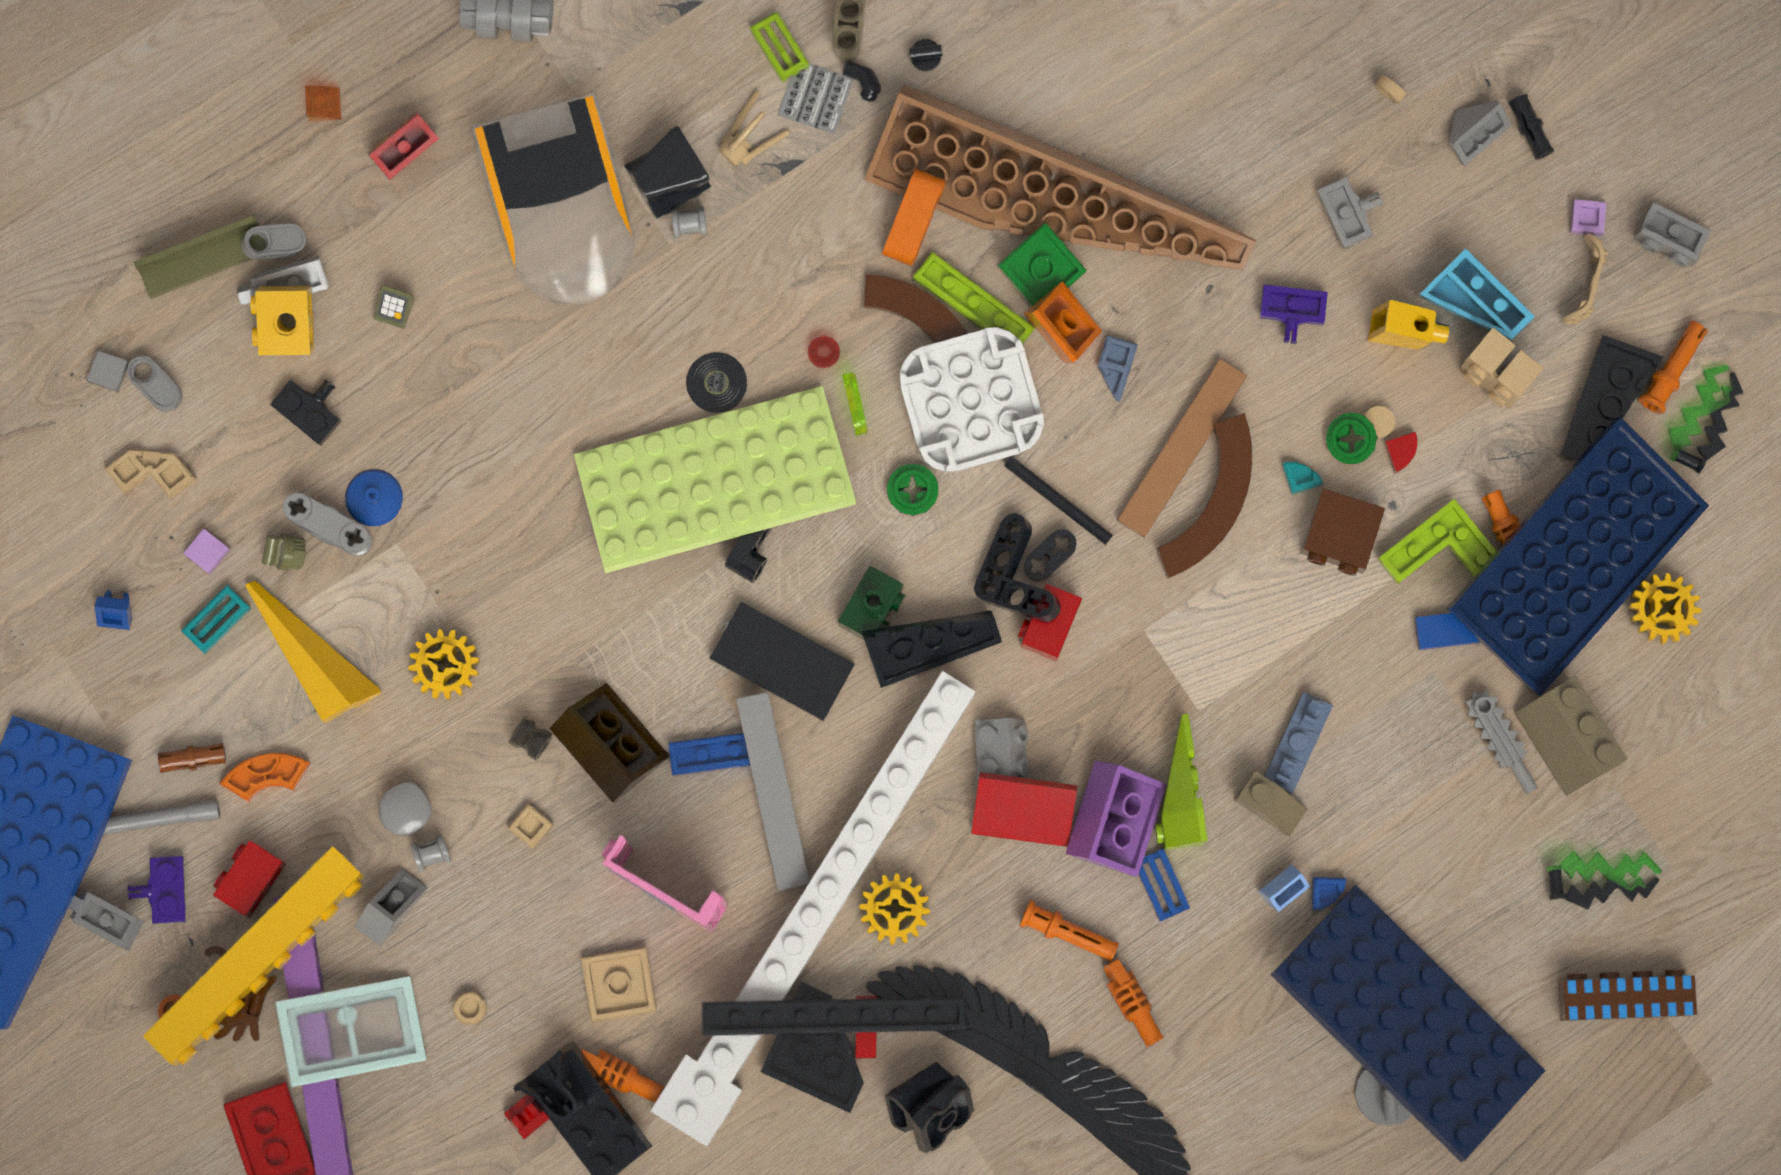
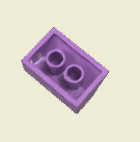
[1065,760,1167,877]

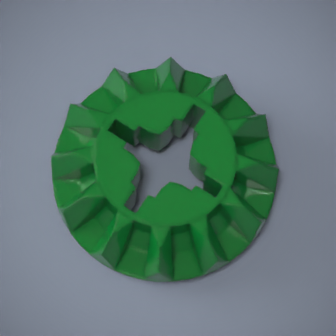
[1326,413,1378,464]
[887,464,939,516]

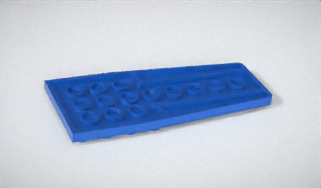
[0,715,132,1030]

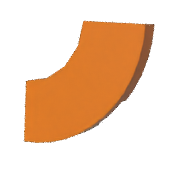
[219,753,311,802]

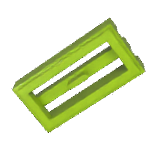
[749,12,810,83]

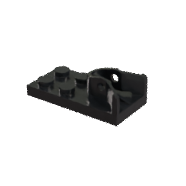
[513,1041,652,1175]

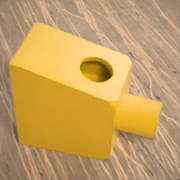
[1368,300,1449,349]

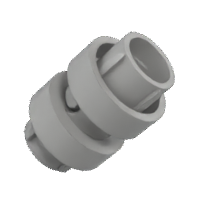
[459,0,553,42]

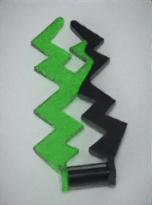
[1668,365,1744,474]
[1546,851,1662,910]

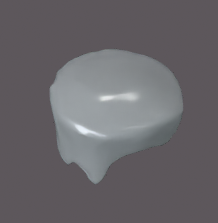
[379,782,432,836]

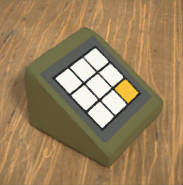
[374,285,415,329]

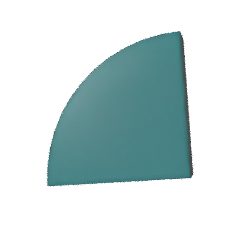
[1282,462,1323,495]

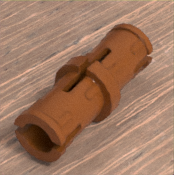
[158,743,226,773]

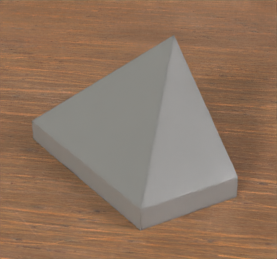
[1449,101,1512,166]

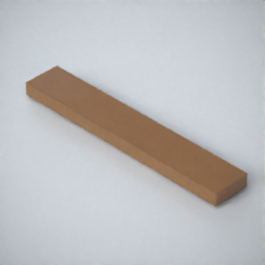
[1117,359,1247,538]

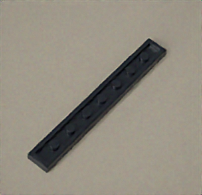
[701,997,965,1036]

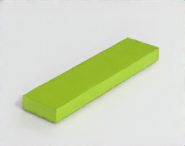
[913,252,1035,345]

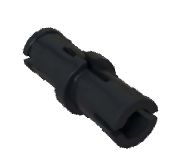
[1508,94,1554,160]

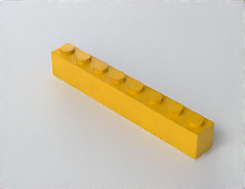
[143,846,364,1066]

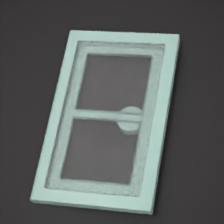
[275,976,426,1087]

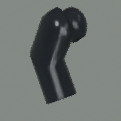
[842,60,881,102]

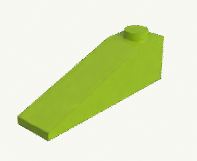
[1155,714,1208,850]

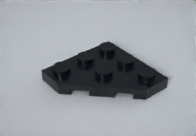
[760,982,864,1113]

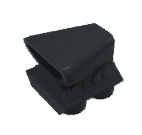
[624,126,712,219]
[885,1062,974,1153]

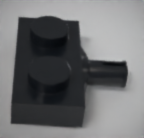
[270,379,341,446]

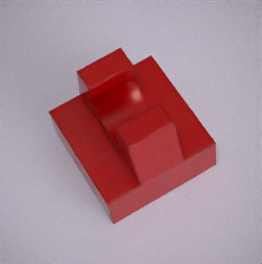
[504,1095,550,1140]

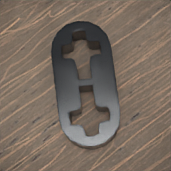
[1023,529,1077,582]

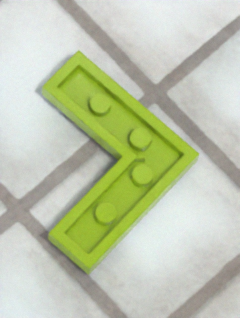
[1377,499,1497,585]

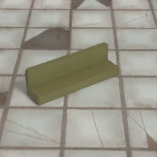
[134,215,266,299]

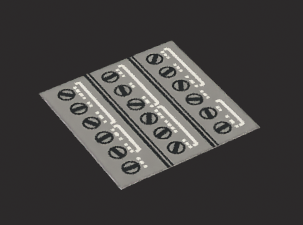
[777,60,854,134]

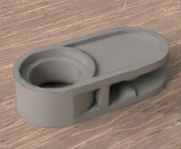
[241,223,306,260]
[127,356,182,412]

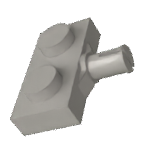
[1316,177,1383,250]

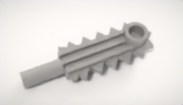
[1465,689,1538,794]

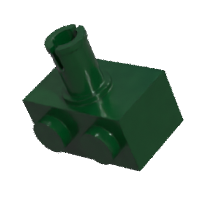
[838,565,906,640]

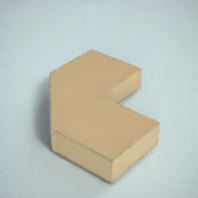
[104,449,196,500]

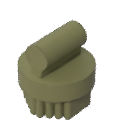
[262,533,306,571]

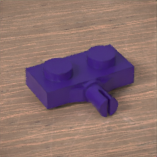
[1260,285,1328,344]
[128,856,186,924]

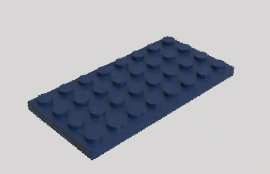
[1446,417,1709,697]
[1270,885,1546,1163]

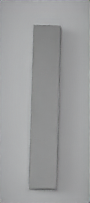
[736,692,810,891]

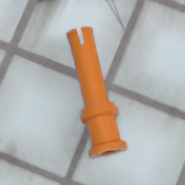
[1638,321,1708,414]
[1019,899,1119,962]

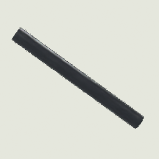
[1004,456,1113,545]

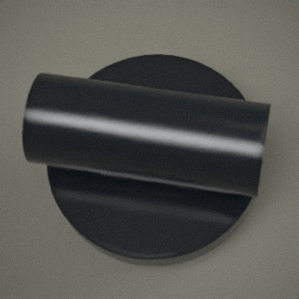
[909,39,943,71]

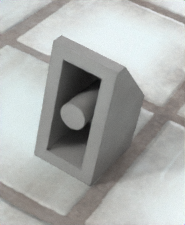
[355,869,427,946]

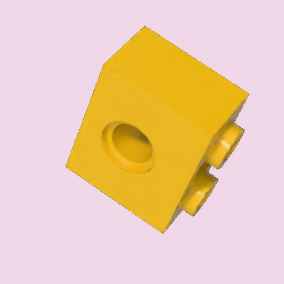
[250,286,314,355]

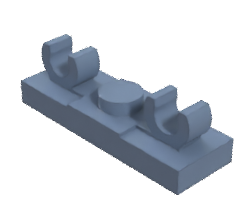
[1264,692,1333,794]

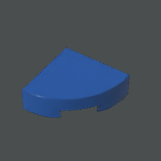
[1312,877,1346,911]

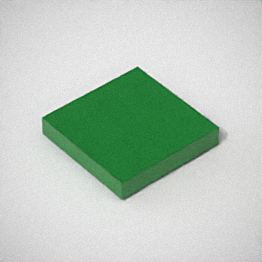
[996,223,1087,306]

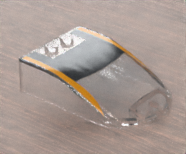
[471,92,635,304]

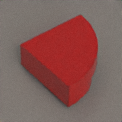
[1384,432,1418,473]

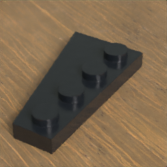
[1559,335,1664,462]
[861,610,1002,688]

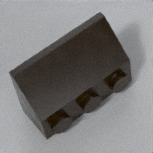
[549,683,670,803]

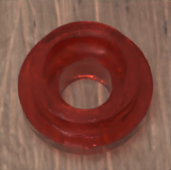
[808,336,840,369]

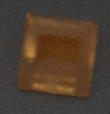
[305,85,342,122]

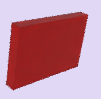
[971,772,1077,847]
[223,1082,316,1175]

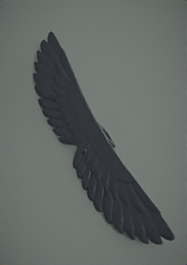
[866,965,1191,1175]

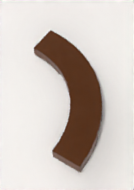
[864,274,968,343]
[1156,413,1252,578]

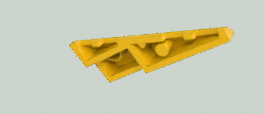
[245,581,382,724]

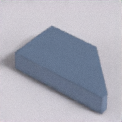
[1097,335,1138,402]

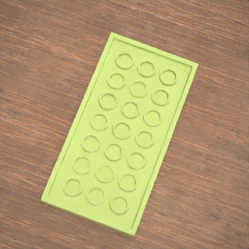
[574,386,856,573]

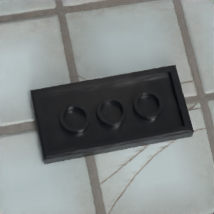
[710,602,855,722]

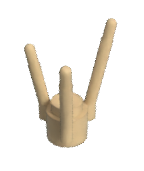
[717,91,790,167]

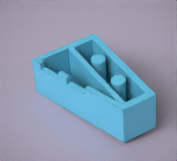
[1419,248,1535,341]

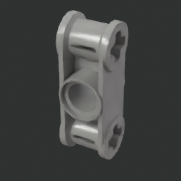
[283,493,372,556]

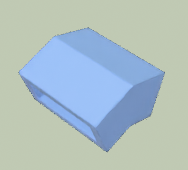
[1258,865,1310,912]

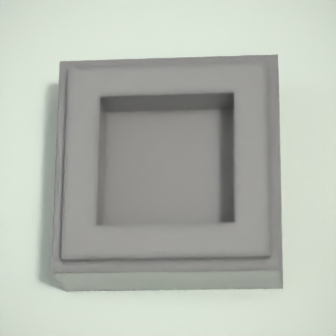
[86,350,129,393]

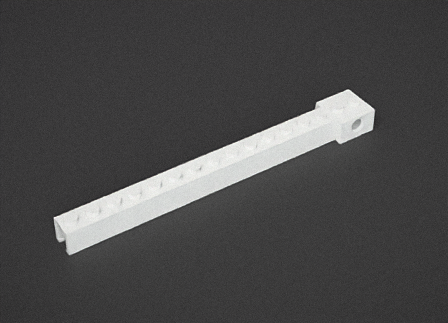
[651,671,976,1147]

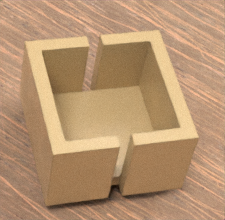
[1460,328,1544,409]

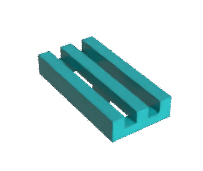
[181,585,251,654]

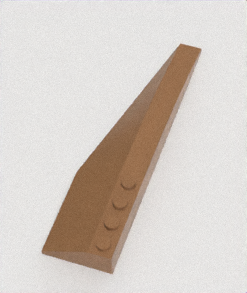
[864,85,1256,270]

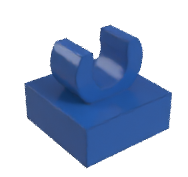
[95,590,132,630]

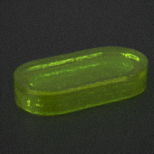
[842,372,868,436]

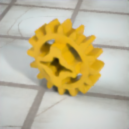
[1629,573,1702,645]
[408,629,480,701]
[859,873,930,945]

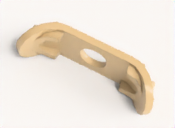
[1562,233,1608,325]

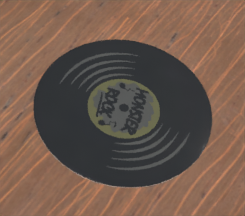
[686,352,747,413]

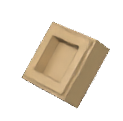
[507,803,554,850]

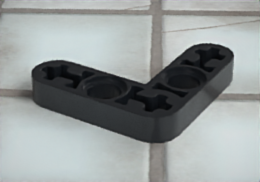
[974,513,1061,623]

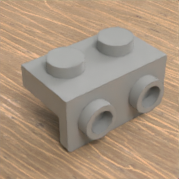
[1635,202,1711,267]
[975,718,1029,786]

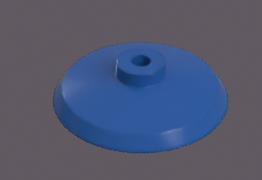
[345,469,403,526]

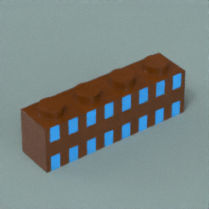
[1558,969,1697,1021]

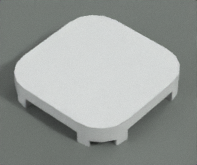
[899,327,1044,472]

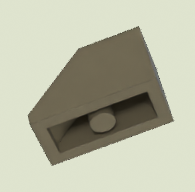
[1235,771,1307,837]

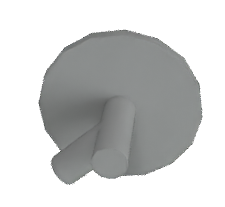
[1355,1069,1412,1126]

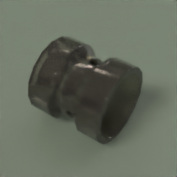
[508,716,554,761]

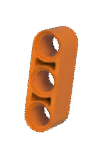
[882,168,946,267]

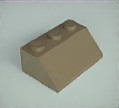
[1514,676,1628,796]

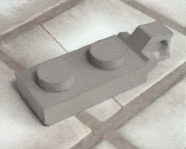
[237,256,329,305]
[68,891,144,951]

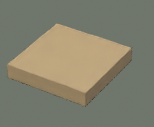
[581,947,657,1023]

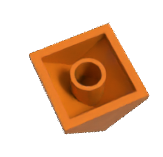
[1024,281,1102,363]

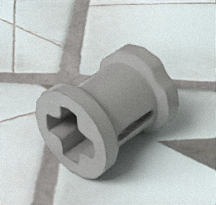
[672,206,707,238]
[410,835,451,872]

